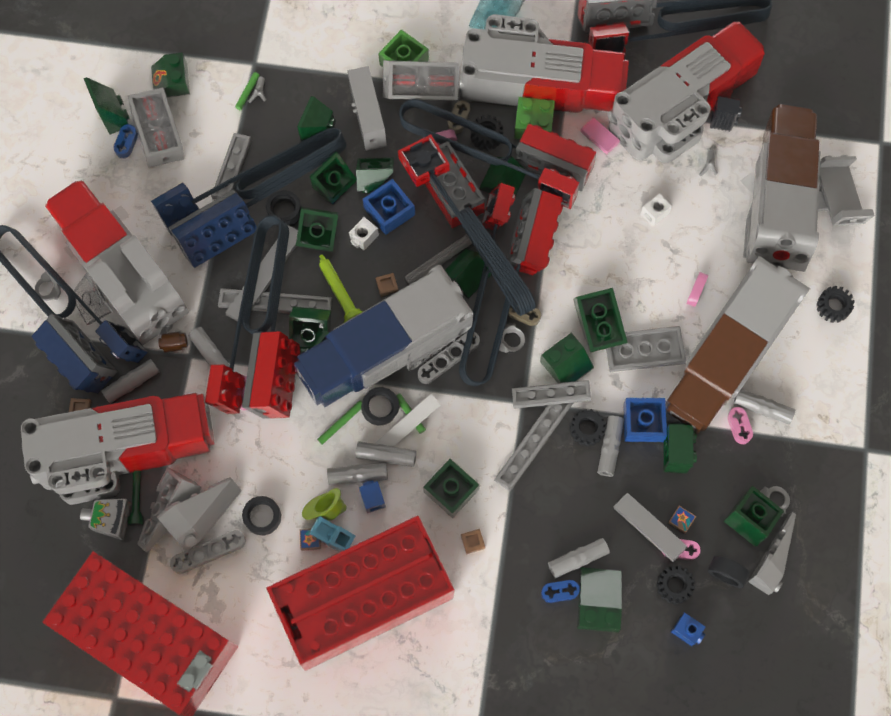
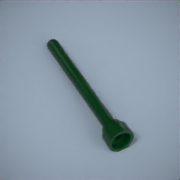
[127,471,144,526]

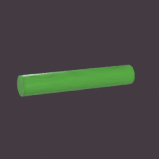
[235,72,260,110]
[396,393,426,434]

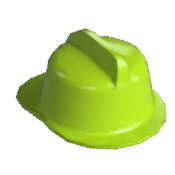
[302,488,347,521]

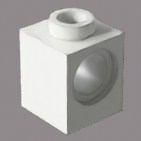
[641,193,672,227]
[349,217,379,250]

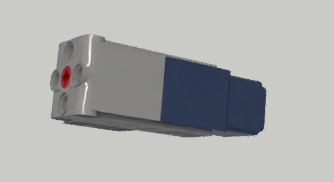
[294,265,473,408]

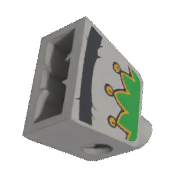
[80,499,131,540]

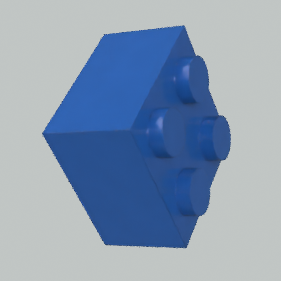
[363,179,415,235]
[623,398,667,442]

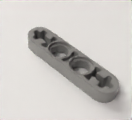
[418,332,480,384]
[170,530,246,574]

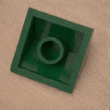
[310,152,357,204]
[479,156,526,197]
[445,249,492,299]

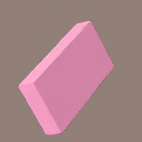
[581,117,620,154]

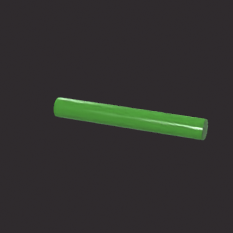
[317,400,362,445]

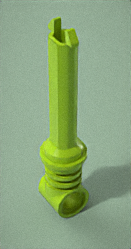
[319,254,364,323]

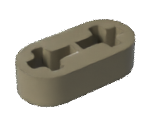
[448,101,470,134]
[508,305,541,326]

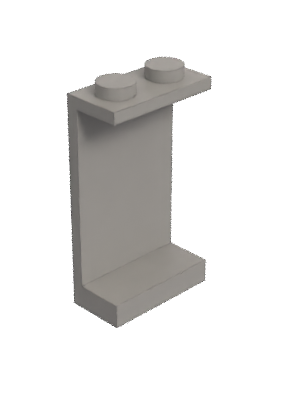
[819,155,875,226]

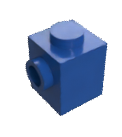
[671,613,705,646]

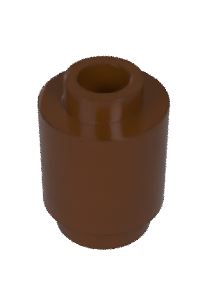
[158,331,188,353]

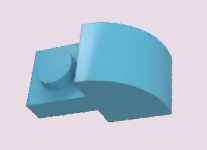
[309,516,356,552]

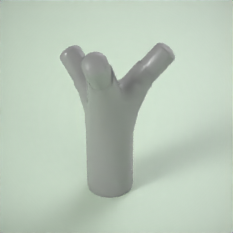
[248,77,266,103]
[699,150,718,176]

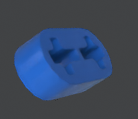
[113,124,138,158]
[541,580,580,603]

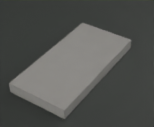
[606,326,686,372]

